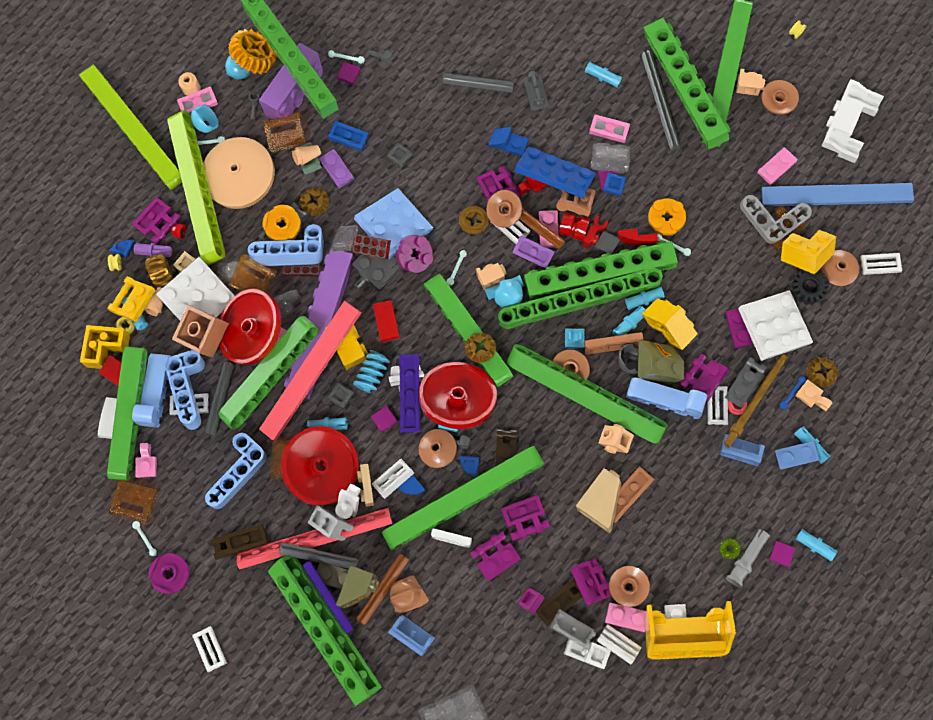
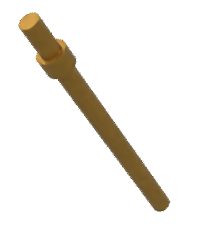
[723,354,788,448]

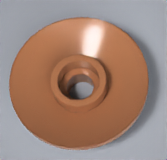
[761,80,799,115]
[487,190,522,228]
[821,250,859,286]
[553,349,590,380]
[419,429,457,468]
[609,566,650,607]

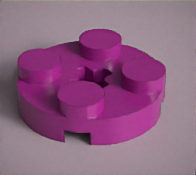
[396,235,433,273]
[149,553,190,594]

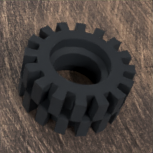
[791,270,829,305]

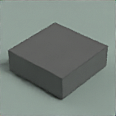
[387,143,412,168]
[594,231,620,254]
[327,383,354,409]

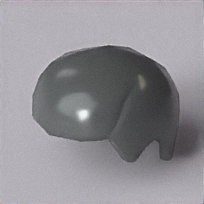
[618,343,639,374]

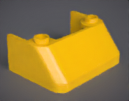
[645,601,736,659]

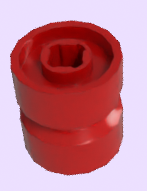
[558,212,590,242]

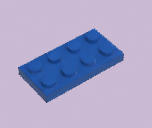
[514,146,596,199]

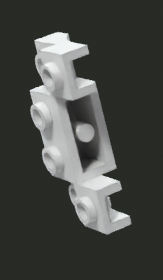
[822,79,884,163]

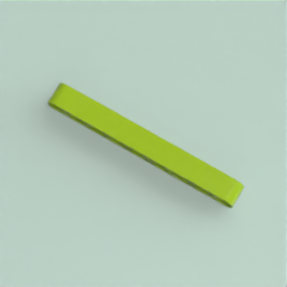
[79,64,182,191]
[168,110,225,265]

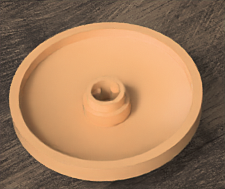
[203,137,275,209]

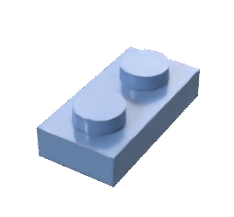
[775,441,820,470]

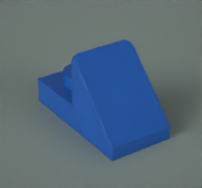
[488,127,529,157]

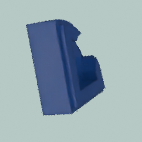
[110,239,135,259]
[460,456,480,477]
[398,475,425,495]

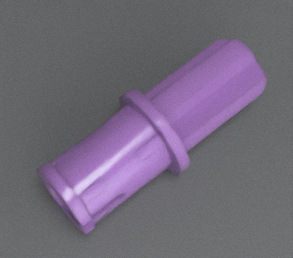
[134,243,172,257]

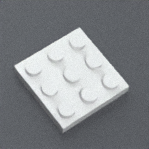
[156,257,234,321]
[738,290,813,361]

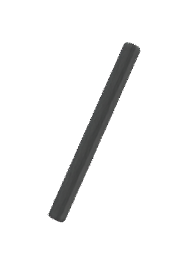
[642,51,680,150]

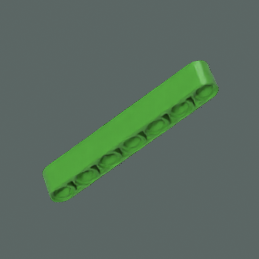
[423,274,513,388]
[218,316,319,430]
[107,346,147,481]

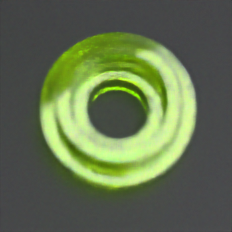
[720,539,740,559]

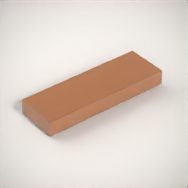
[584,332,643,355]
[614,466,654,523]

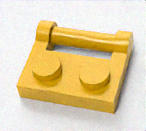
[107,276,156,322]

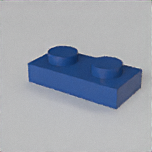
[328,121,369,152]

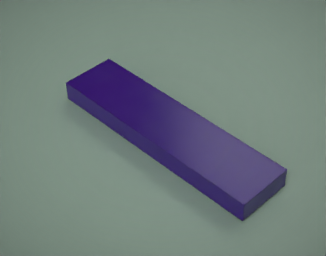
[399,354,420,432]
[302,561,353,634]

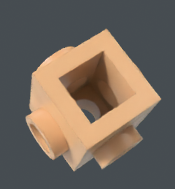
[599,424,634,454]

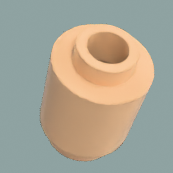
[179,73,200,96]

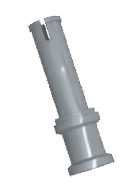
[726,529,770,588]

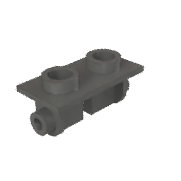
[523,71,549,111]

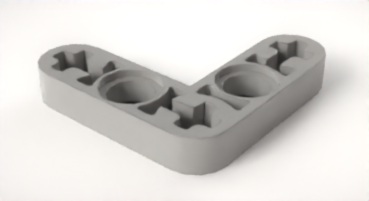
[740,195,812,244]

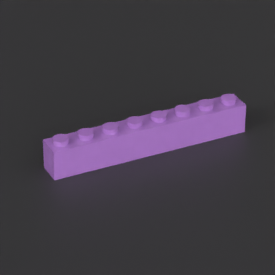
[284,248,355,399]

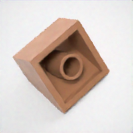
[172,305,229,358]

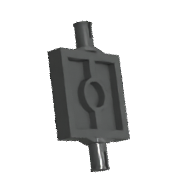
[351,242,401,290]

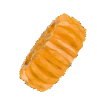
[228,29,277,74]

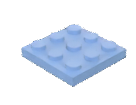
[354,188,433,259]

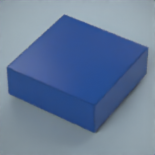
[603,172,626,196]

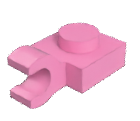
[136,443,157,478]

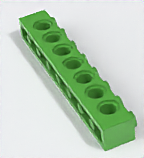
[241,0,338,119]
[643,18,730,150]
[524,241,678,301]
[268,556,382,706]

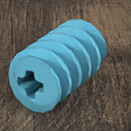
[353,350,390,393]

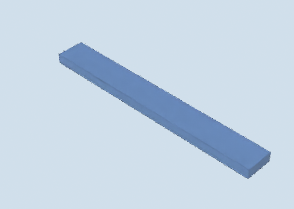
[761,183,914,206]

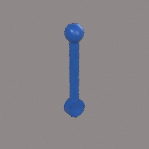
[779,376,806,409]

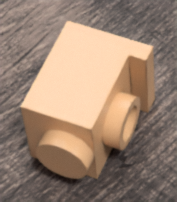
[736,69,765,96]
[476,263,506,290]

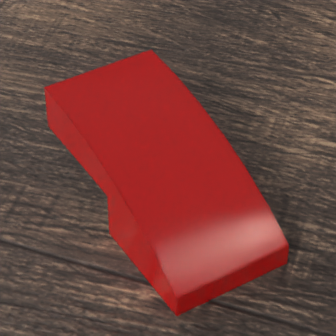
[617,229,658,247]
[373,300,400,342]

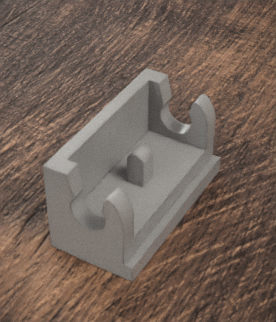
[308,505,354,541]
[550,609,596,649]

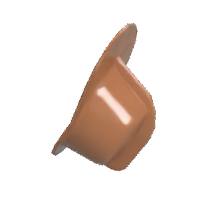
[390,575,429,613]

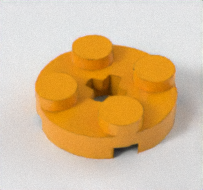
[648,199,686,236]
[263,205,301,241]

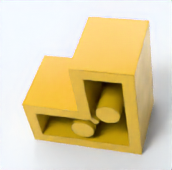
[781,230,836,275]
[642,298,697,350]
[80,325,130,369]
[325,325,368,370]

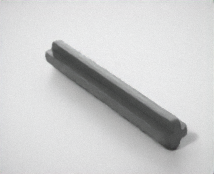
[443,73,514,92]
[205,362,234,436]
[279,542,358,569]

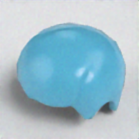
[225,55,252,80]
[191,105,219,133]
[494,279,523,308]

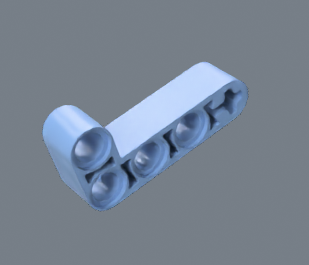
[248,224,324,266]
[165,350,205,430]
[132,353,171,428]
[626,378,707,419]
[205,433,267,509]

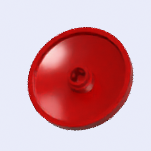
[219,289,281,365]
[419,362,497,429]
[281,426,359,505]

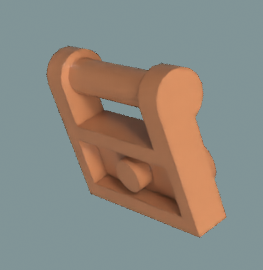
[556,188,596,216]

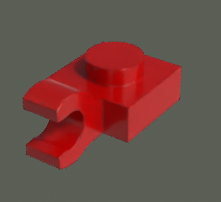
[518,176,549,196]
[582,216,608,250]

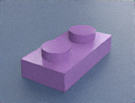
[319,149,354,188]
[513,236,555,268]

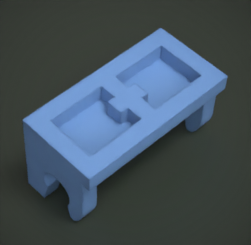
[719,434,765,466]
[388,615,435,657]

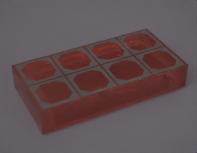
[352,234,391,259]
[282,262,321,277]

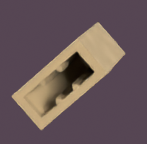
[576,469,621,533]

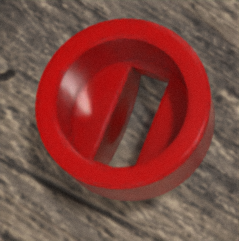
[171,224,187,239]

